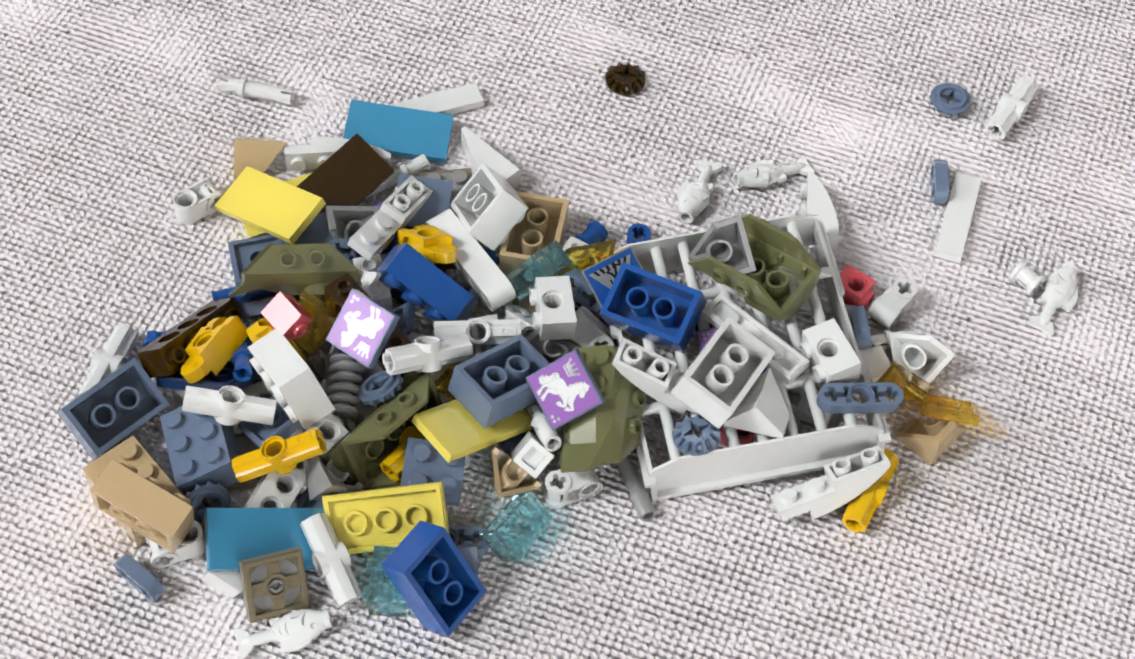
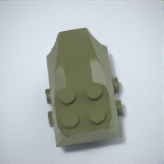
[687,214,821,320]
[228,243,359,301]
[558,345,646,473]
[323,371,443,490]

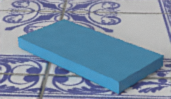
[343,100,454,164]
[204,508,324,572]

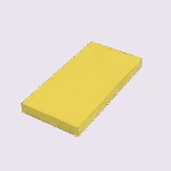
[214,166,326,244]
[411,399,533,463]
[322,481,450,554]

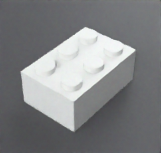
[450,163,528,251]
[671,316,776,429]
[247,328,336,430]

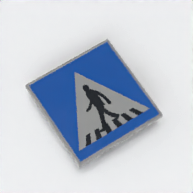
[581,246,643,309]

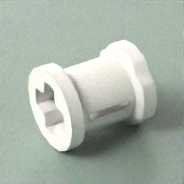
[1009,260,1047,296]

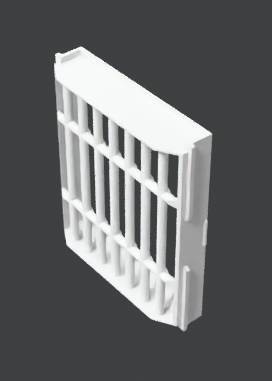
[594,214,892,501]

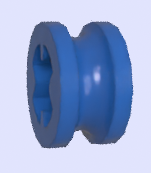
[627,223,651,244]

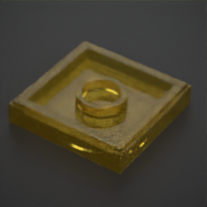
[917,392,980,427]

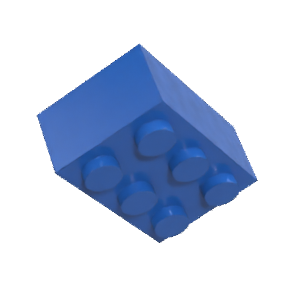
[375,243,473,323]
[599,262,707,354]
[380,521,487,637]

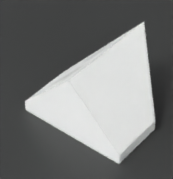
[889,332,956,397]
[724,367,790,438]

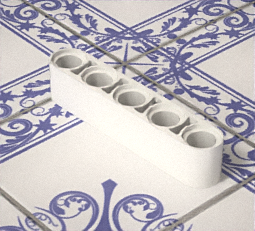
[425,209,517,312]

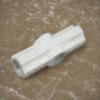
[984,75,1039,141]
[434,318,521,347]
[78,323,140,396]
[382,333,473,376]
[182,385,277,426]
[300,512,363,608]

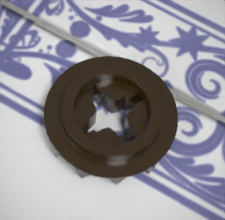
[605,62,646,95]

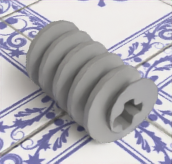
[324,353,365,419]

